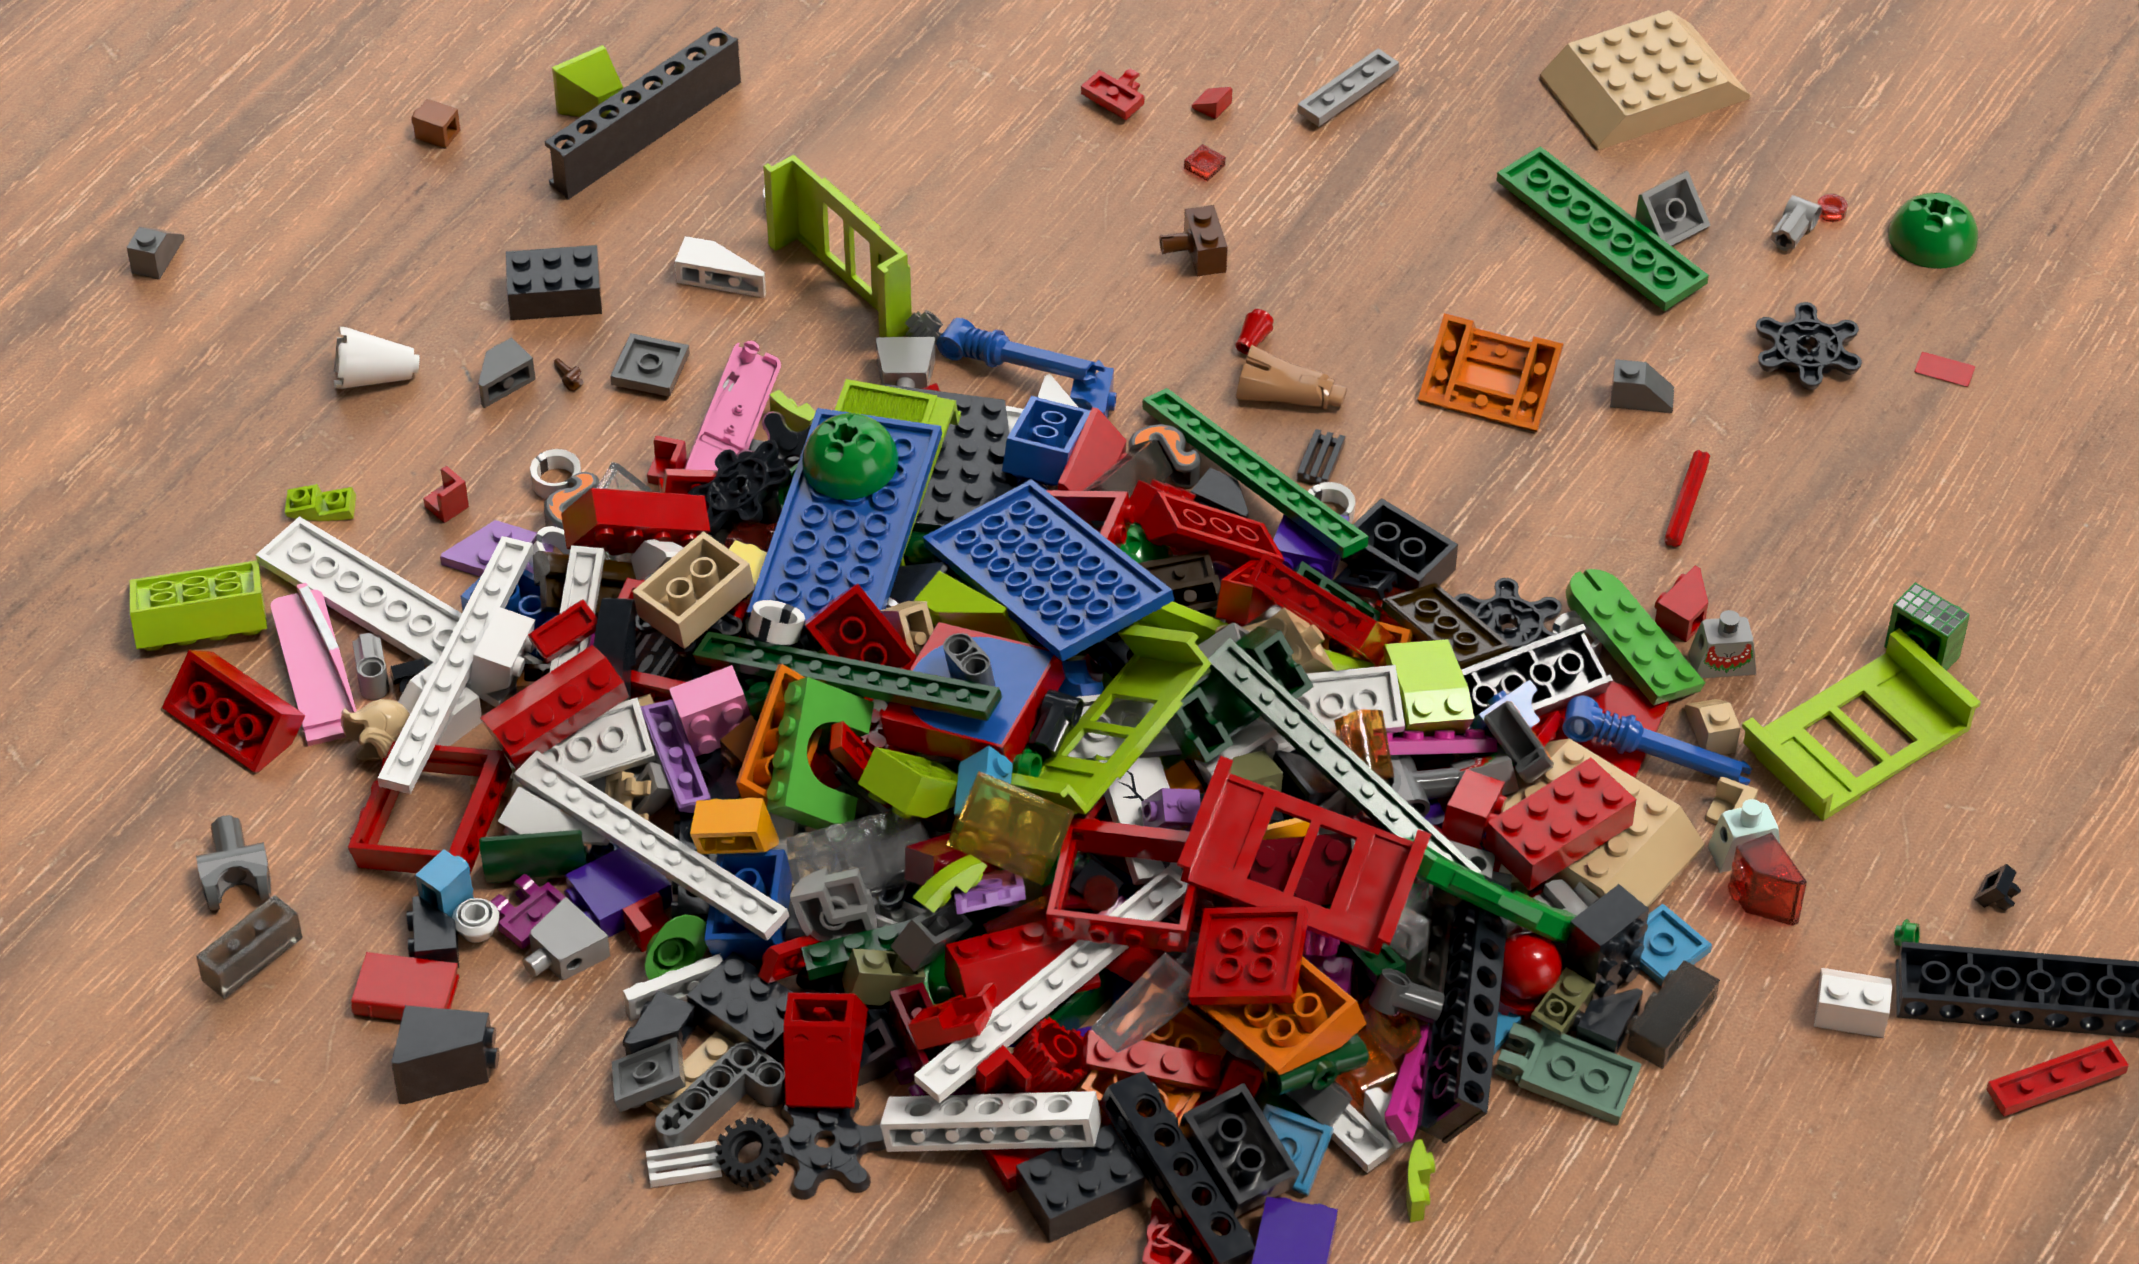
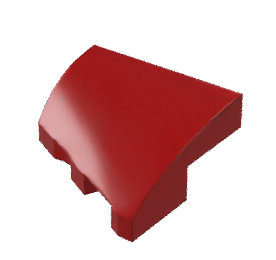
[908,982,997,1050]
[1142,1197,1199,1264]

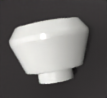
[452,898,499,943]

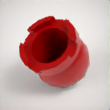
[1498,931,1562,1020]

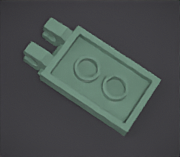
[1494,1023,1642,1125]

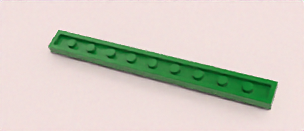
[1142,388,1368,558]

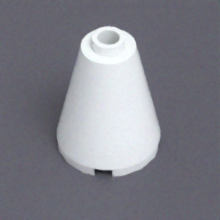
[334,327,419,389]

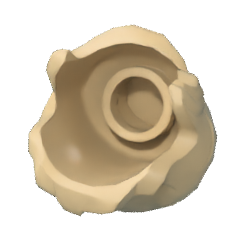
[341,699,410,761]

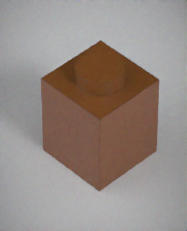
[411,99,461,149]

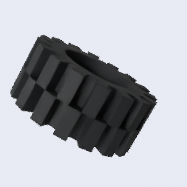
[715,1117,785,1188]

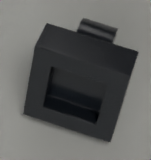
[390,658,425,695]
[1975,864,2021,910]

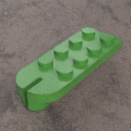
[1565,569,1705,706]

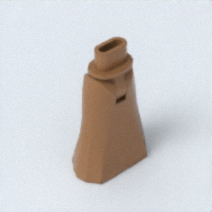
[1236,345,1347,409]

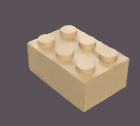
[632,532,755,649]

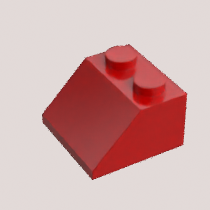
[1442,769,1507,847]

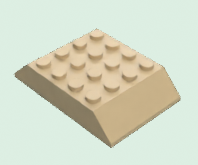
[1540,10,1750,151]
[1502,739,1705,907]

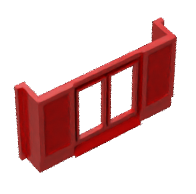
[1177,755,1431,955]

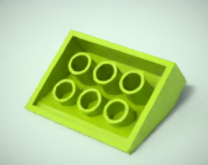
[129,560,267,651]

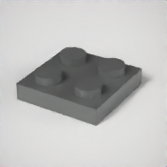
[610,333,690,397]
[612,1037,686,1112]

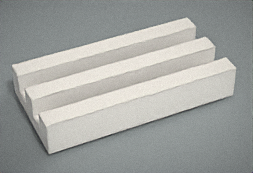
[646,1141,722,1188]

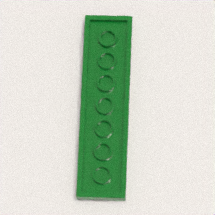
[1496,146,1709,311]

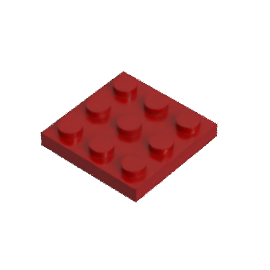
[1188,906,1309,1005]

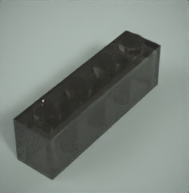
[1083,439,1174,529]

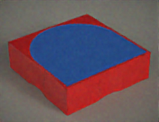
[881,622,1065,769]

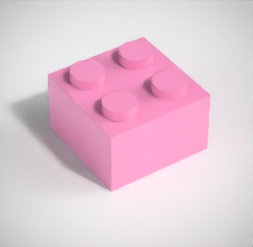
[669,665,750,757]

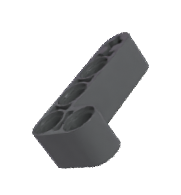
[1218,1029,1353,1127]
[655,1042,785,1149]

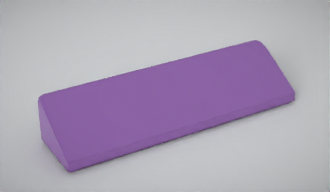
[641,699,711,813]

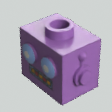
[1141,788,1201,831]

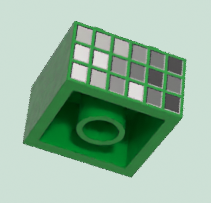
[1884,582,1970,671]

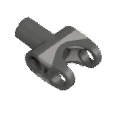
[1362,755,1460,817]
[196,815,271,911]

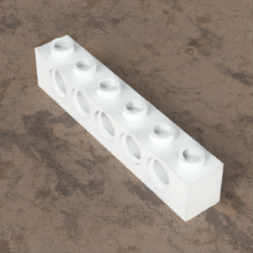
[880,1091,1102,1152]

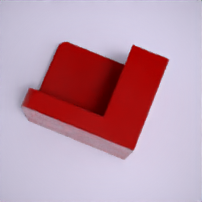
[647,435,687,485]
[423,466,469,523]
[623,892,670,952]

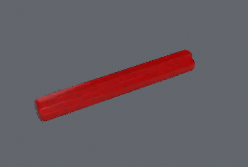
[1664,450,1710,548]

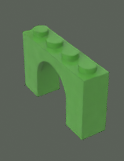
[767,677,874,835]

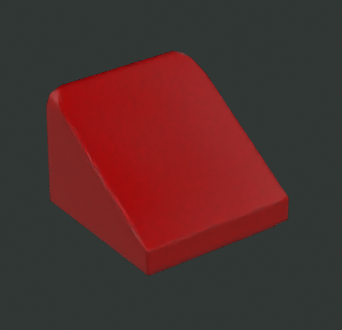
[1191,87,1232,119]

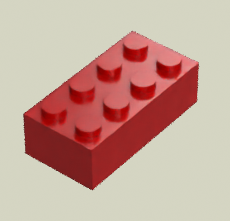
[561,488,710,555]
[1485,757,1637,891]

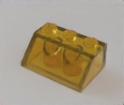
[947,771,1075,885]

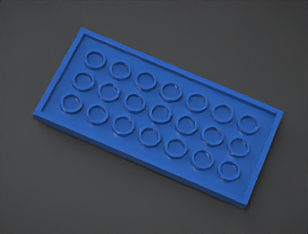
[747,408,942,629]
[923,479,1174,662]

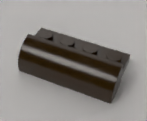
[1139,550,1221,613]
[533,551,638,618]

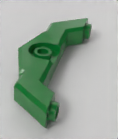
[1405,837,1577,943]

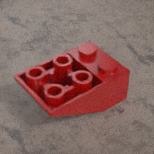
[783,993,868,1109]

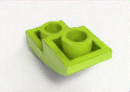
[769,389,816,432]
[285,484,356,521]
[913,855,987,913]
[1406,1139,1435,1222]

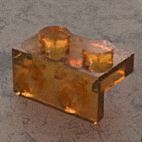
[1361,995,1422,1060]

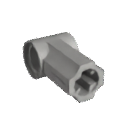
[1771,195,1822,251]
[352,633,389,700]

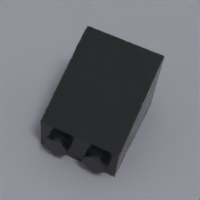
[391,1005,499,1104]

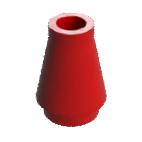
[1235,309,1274,355]

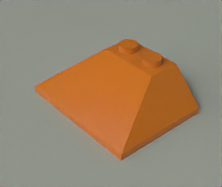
[1418,313,1564,432]

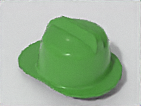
[644,915,708,980]

